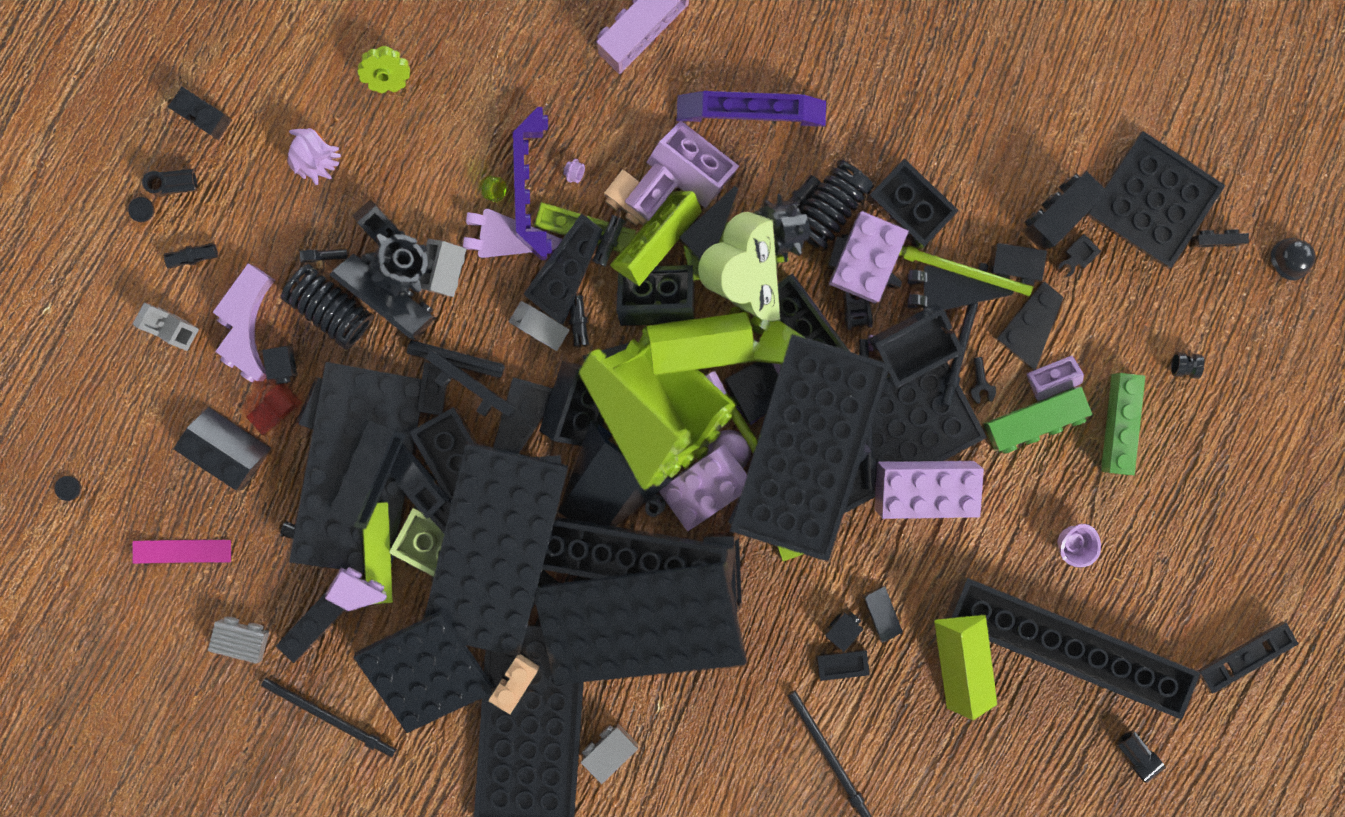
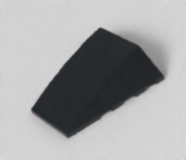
[558,420,674,527]

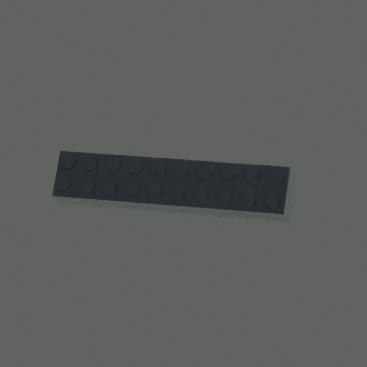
[944,575,1201,720]

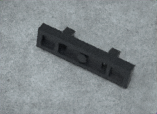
[425,350,517,417]
[1197,621,1299,694]

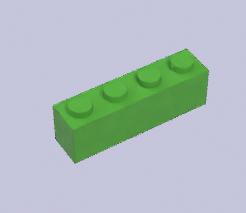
[1101,373,1145,476]
[983,387,1093,454]

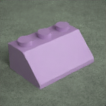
[647,121,739,208]

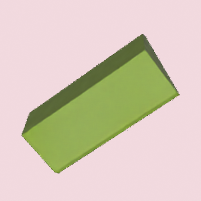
[610,191,702,286]
[646,312,754,375]
[934,615,997,720]

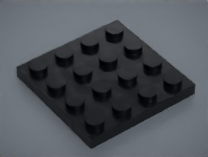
[1086,131,1226,269]
[353,610,494,733]

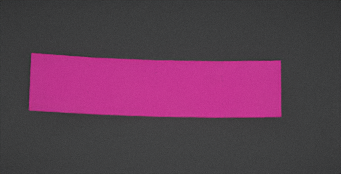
[133,540,231,564]

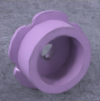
[564,159,585,183]

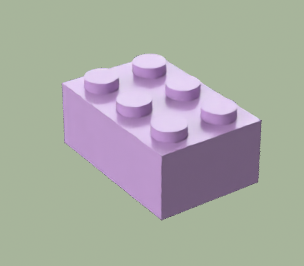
[829,211,908,303]
[659,443,747,531]

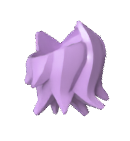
[288,128,341,185]

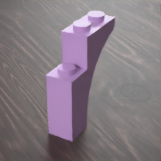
[213,263,275,382]

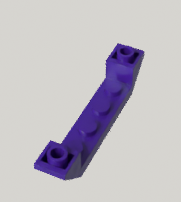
[677,91,826,127]
[513,107,552,261]

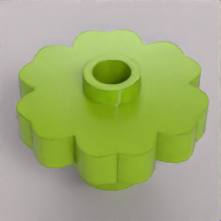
[358,46,410,93]

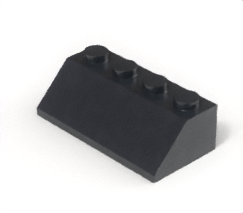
[329,254,436,341]

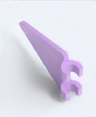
[463,209,563,258]

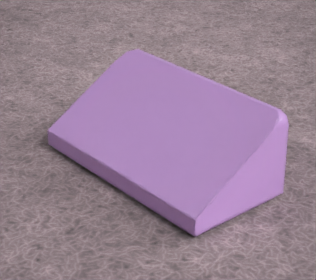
[625,163,679,221]
[1027,356,1084,401]

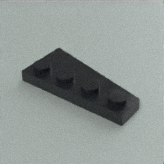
[524,213,603,325]

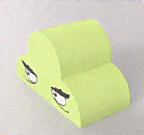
[698,212,780,321]

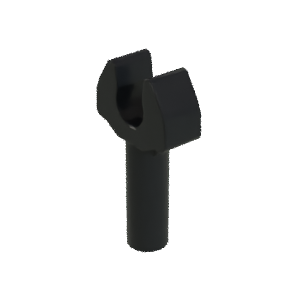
[300,249,347,263]
[969,357,996,404]

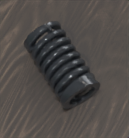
[800,159,874,252]
[280,264,374,350]

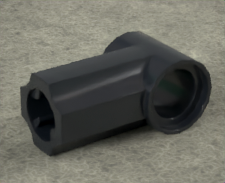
[142,169,198,197]
[1116,730,1166,784]

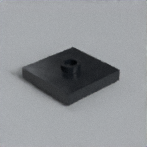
[724,361,778,424]

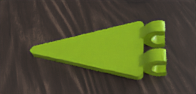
[750,315,803,364]

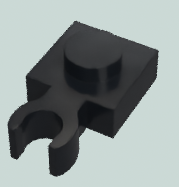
[1056,234,1101,278]

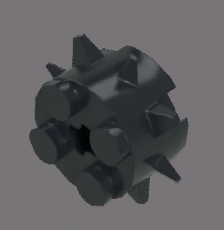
[753,193,810,262]
[365,231,432,296]

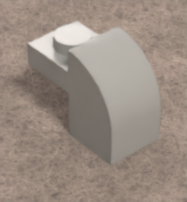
[508,301,569,351]
[132,302,199,351]

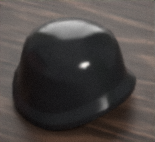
[1270,238,1316,281]

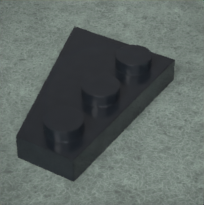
[995,281,1063,371]
[493,377,553,454]

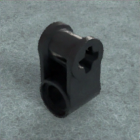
[843,290,873,331]

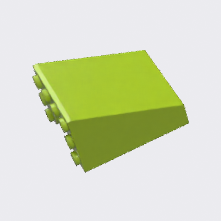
[579,327,736,490]

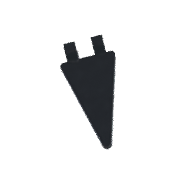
[908,265,1014,311]

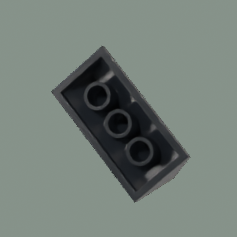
[777,273,850,352]

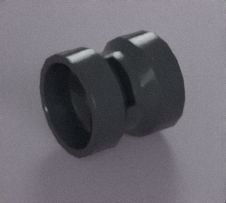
[1171,352,1205,379]

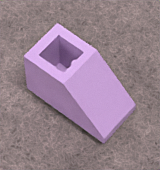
[325,567,387,611]

